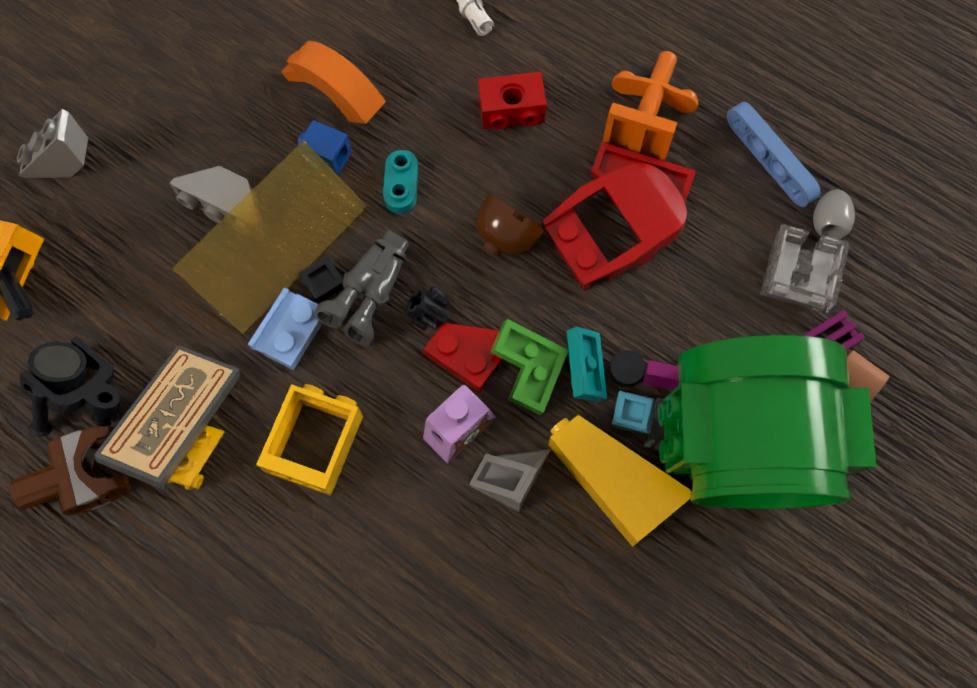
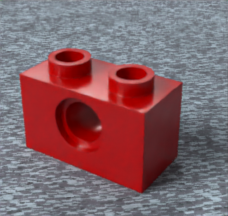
[478,72,547,130]

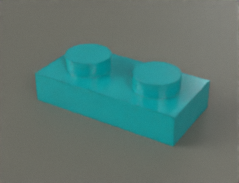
[566,326,607,403]

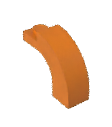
[281,41,386,124]

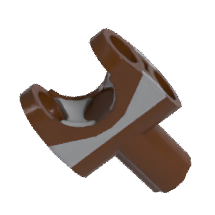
[9,426,132,516]

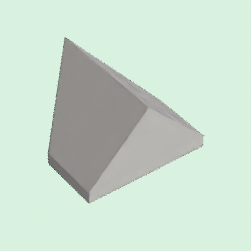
[469,449,551,512]

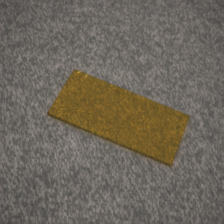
[172,140,367,334]

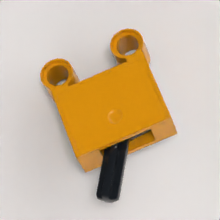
[0,220,44,321]

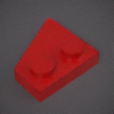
[423,323,504,392]

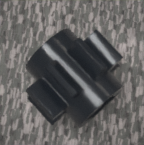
[407,286,450,331]

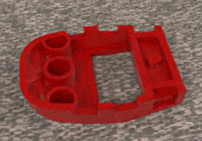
[541,162,687,291]

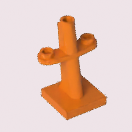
[602,51,699,161]

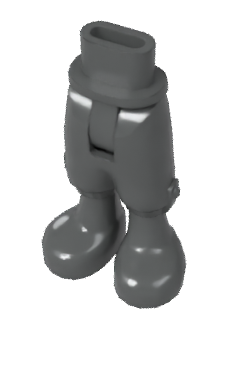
[313,230,409,346]

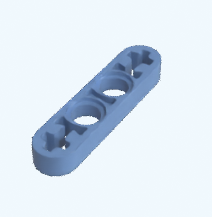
[727,102,821,207]

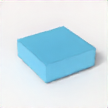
[611,391,654,435]

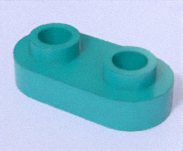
[383,150,419,214]

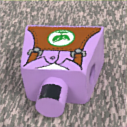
[423,384,496,464]

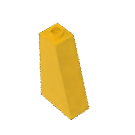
[548,415,692,547]

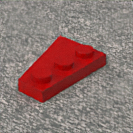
[591,142,696,202]

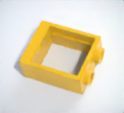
[256,384,363,496]

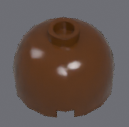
[476,194,544,257]

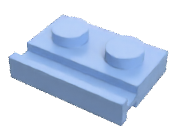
[248,287,323,370]

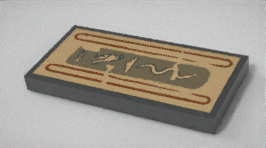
[94,345,241,489]

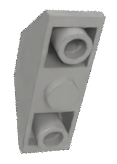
[17,109,88,178]
[169,166,266,240]

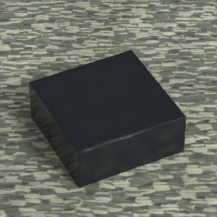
[298,256,344,304]

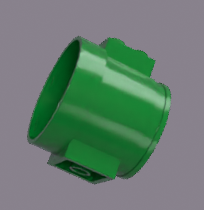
[658,335,876,509]

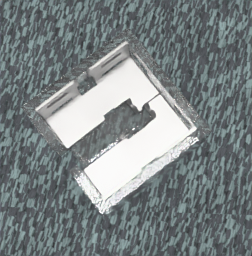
[760,224,850,314]

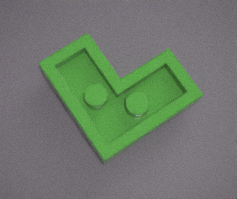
[490,319,569,415]

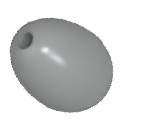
[813,189,855,241]

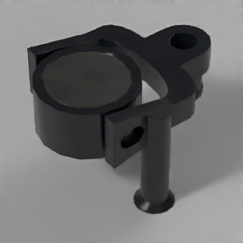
[20,336,120,437]

